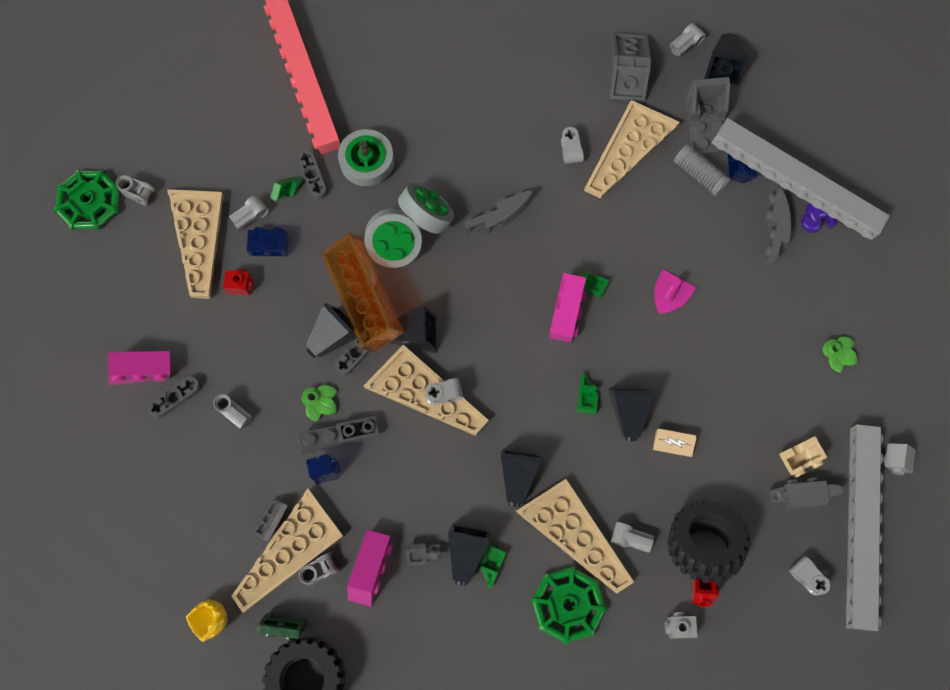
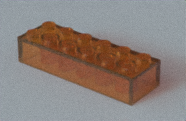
[321,233,404,352]

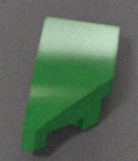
[270,177,304,201]
[581,271,610,299]
[577,373,598,414]
[480,544,507,589]

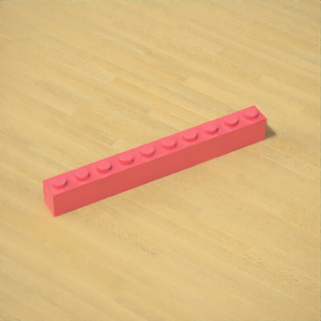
[264,0,340,155]

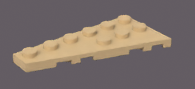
[167,189,224,299]
[364,345,489,436]
[516,479,634,594]
[231,488,344,613]

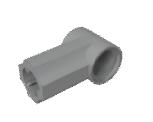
[669,23,706,56]
[229,195,269,230]
[213,394,252,429]
[611,522,654,553]

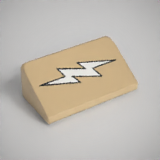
[653,429,696,457]

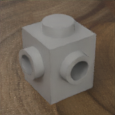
[884,444,916,475]
[665,612,698,638]

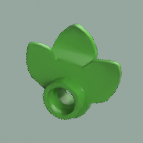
[823,337,858,373]
[301,385,337,422]

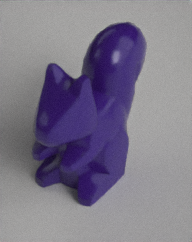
[801,202,837,233]

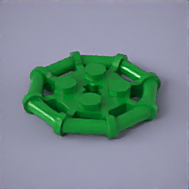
[53,169,120,230]
[530,566,607,645]

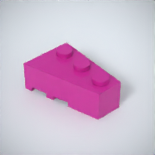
[549,273,586,343]
[108,351,170,385]
[347,530,393,607]

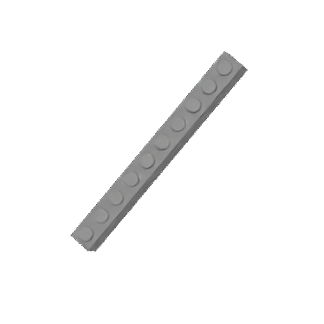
[711,118,890,240]
[846,424,883,631]

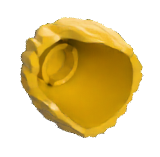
[186,599,228,642]

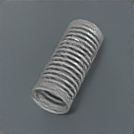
[674,144,731,196]

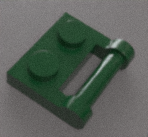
[257,613,307,640]

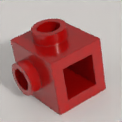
[223,269,254,296]
[692,578,719,607]

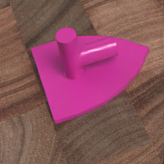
[654,269,696,314]

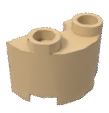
[779,436,827,478]

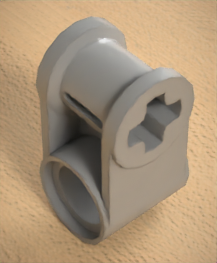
[561,127,584,164]
[116,175,155,206]
[425,378,464,405]
[299,552,340,586]
[789,556,830,596]

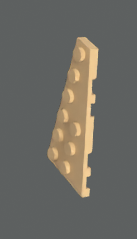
[584,100,680,199]

